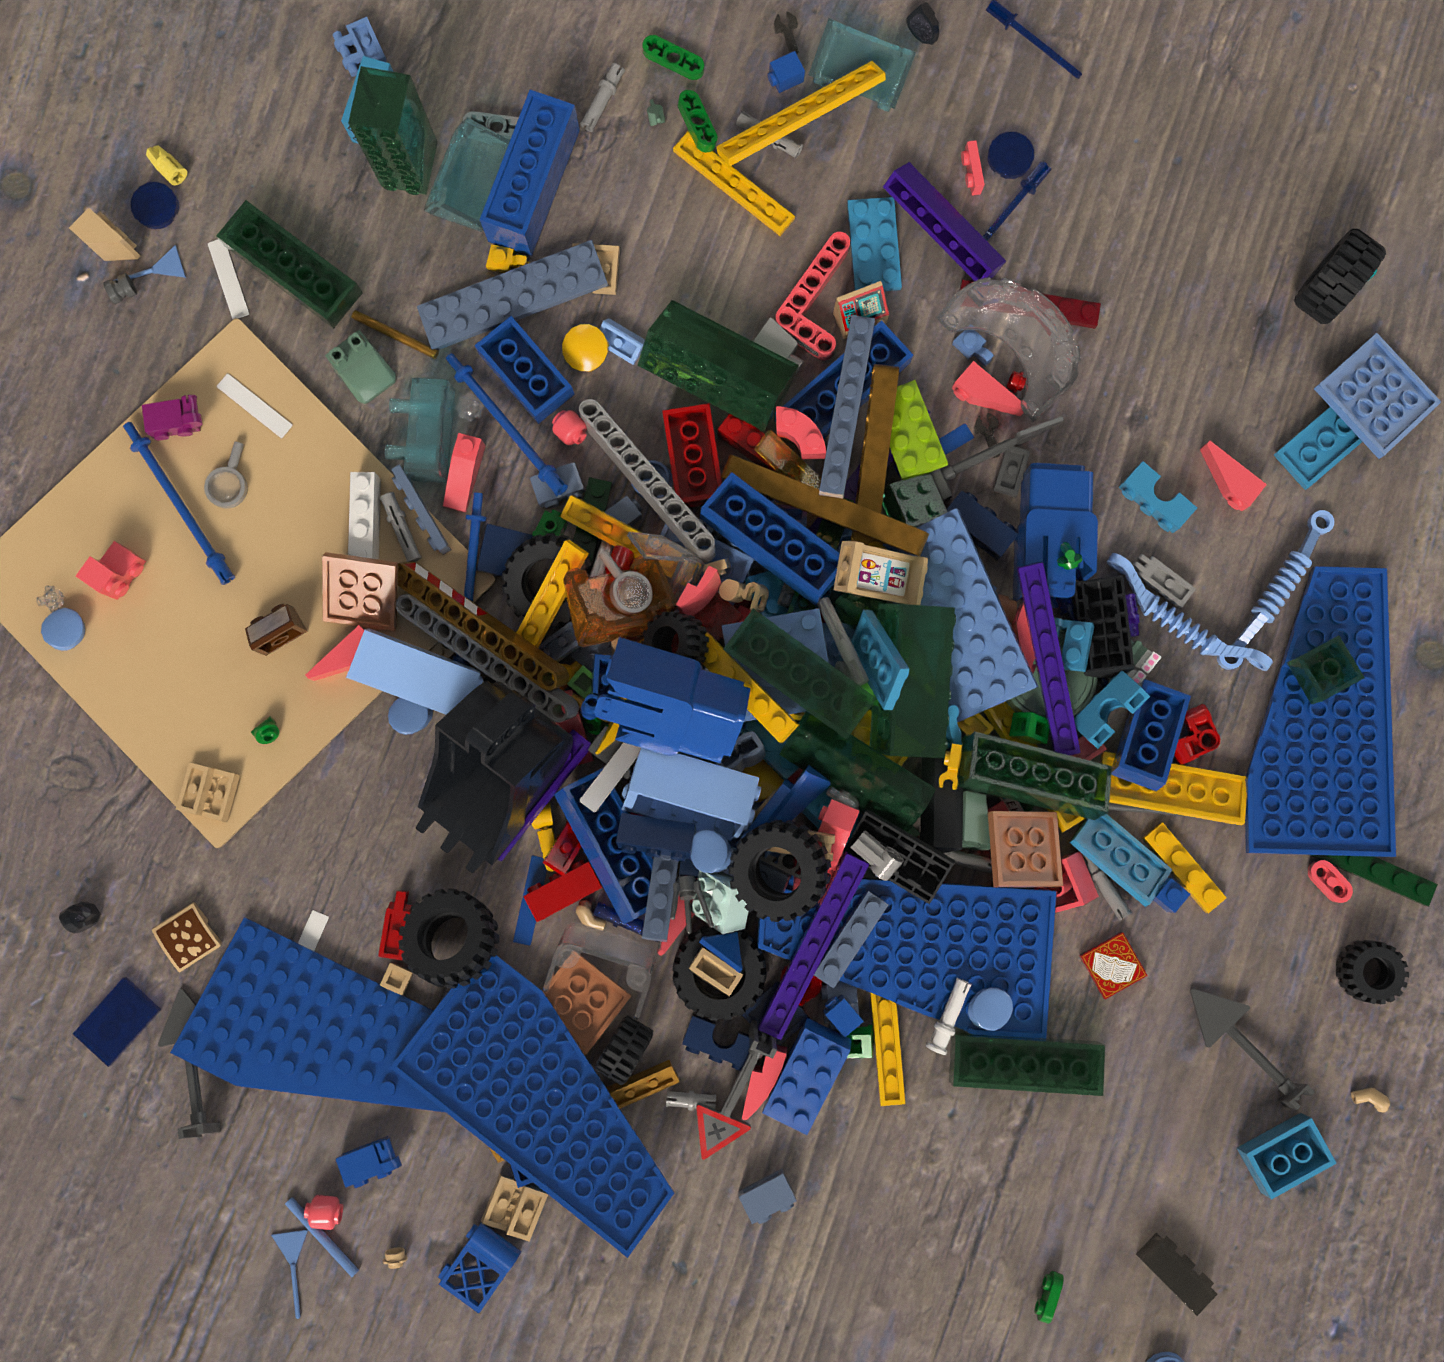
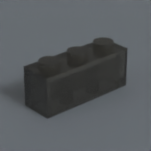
[1136,1233,1218,1316]

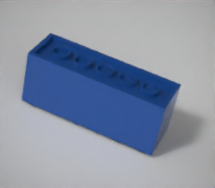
[480,90,580,257]

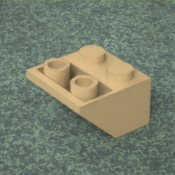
[69,208,140,261]

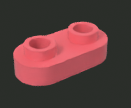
[1308,860,1353,903]

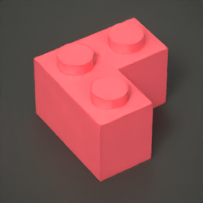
[76,541,146,600]

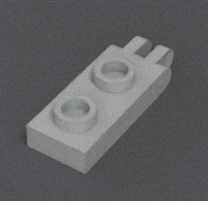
[1132,554,1196,609]

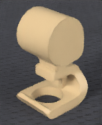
[719,579,769,612]

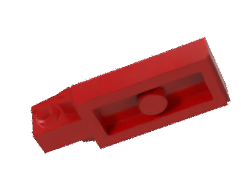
[378,890,412,961]

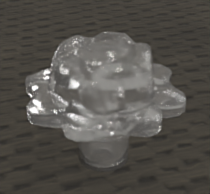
[456,393,485,422]
[36,585,65,613]

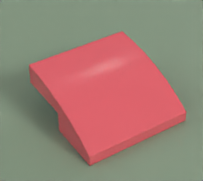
[676,566,722,616]

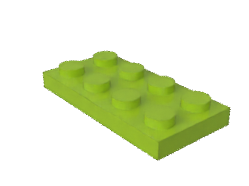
[889,380,948,482]

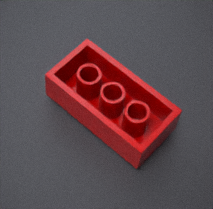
[662,403,722,508]

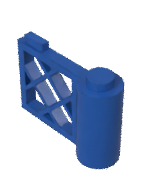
[438,1222,522,1313]

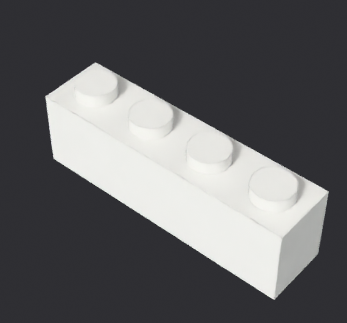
[348,472,381,559]

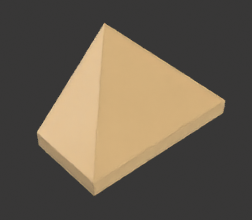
[688,947,743,996]

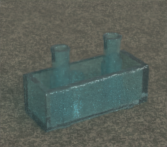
[385,378,456,483]

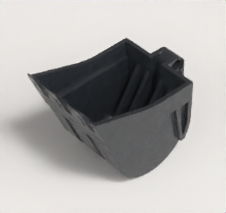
[416,681,573,873]

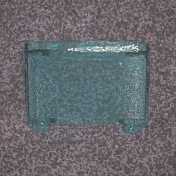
[808,18,918,112]
[424,117,510,232]

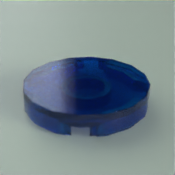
[987,132,1034,179]
[130,182,179,229]

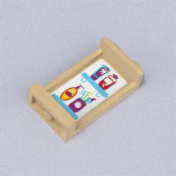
[833,541,928,606]

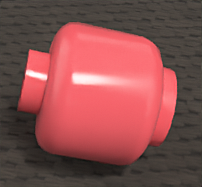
[552,410,587,446]
[304,1195,343,1230]

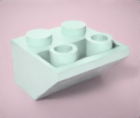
[691,870,748,934]

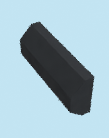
[1075,575,1135,678]
[920,751,964,853]
[843,809,955,904]

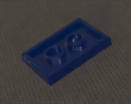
[73,977,162,1067]

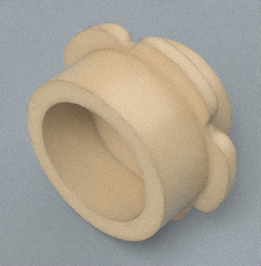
[383,1247,408,1269]

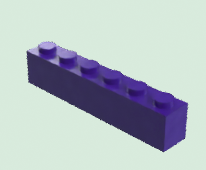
[883,162,1006,286]

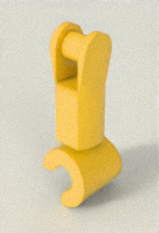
[532,803,556,872]

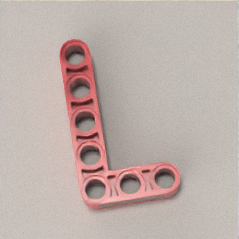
[775,232,850,361]

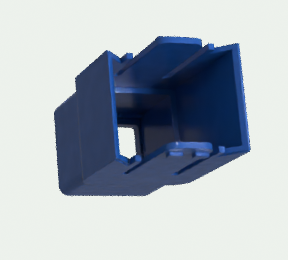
[1013,463,1098,609]
[594,637,751,763]

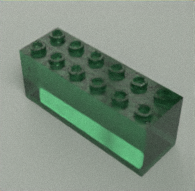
[348,66,438,195]
[637,300,799,431]
[869,604,956,758]

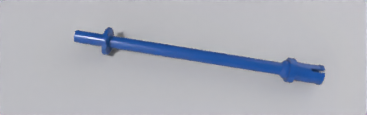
[446,353,568,496]
[123,422,235,585]
[453,492,487,666]

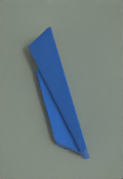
[734,765,831,849]

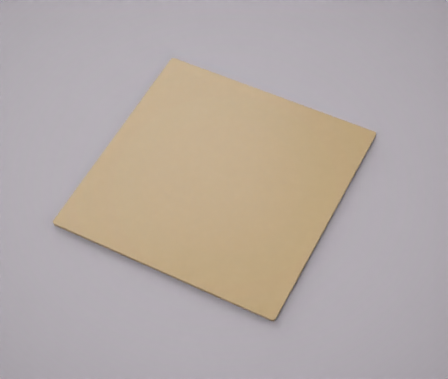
[0,318,496,848]

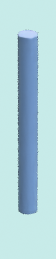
[285,1197,359,1277]

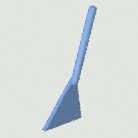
[113,245,186,281]
[271,1229,308,1319]

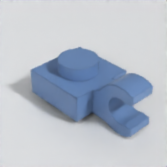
[952,325,994,367]

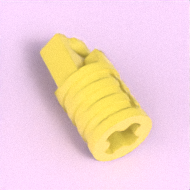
[146,145,187,186]

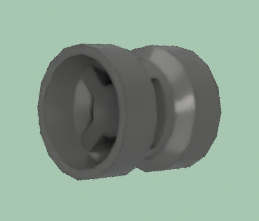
[103,273,137,304]

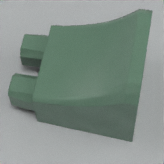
[325,330,397,404]
[962,779,990,850]

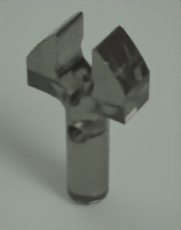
[774,11,799,54]
[974,413,1000,458]

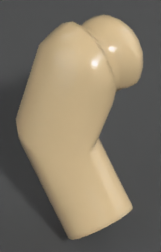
[576,900,607,931]
[1351,1088,1390,1113]

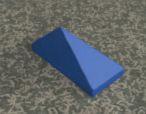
[699,932,742,973]

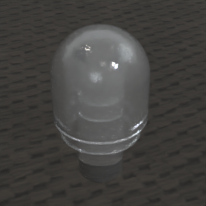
[826,786,859,810]

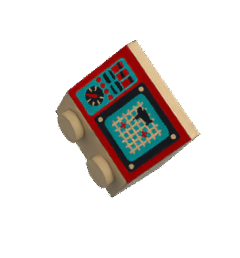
[833,281,889,339]

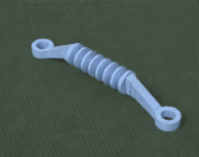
[1217,510,1334,670]
[1107,553,1273,671]

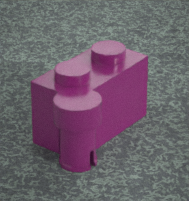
[142,395,203,440]

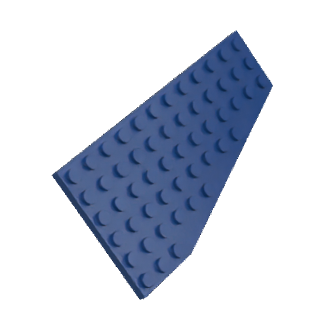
[1245,566,1396,857]
[757,874,1056,1039]
[170,917,445,1112]
[390,955,675,1258]

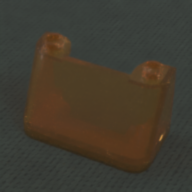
[563,555,677,647]

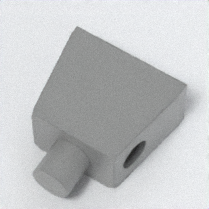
[745,317,804,376]

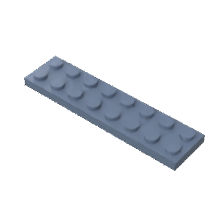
[417,240,609,350]

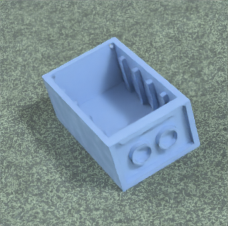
[346,628,483,715]
[621,748,761,843]

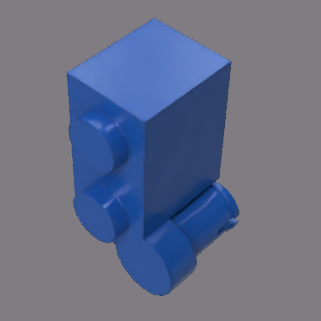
[580,654,618,720]
[336,1136,402,1188]

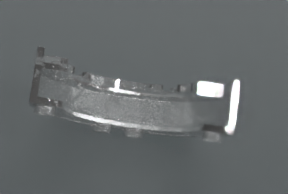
[936,277,1081,422]

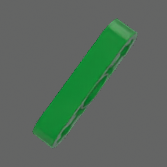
[642,35,704,80]
[677,90,718,153]

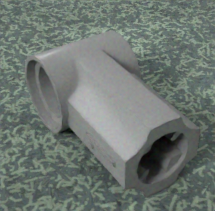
[850,830,904,881]

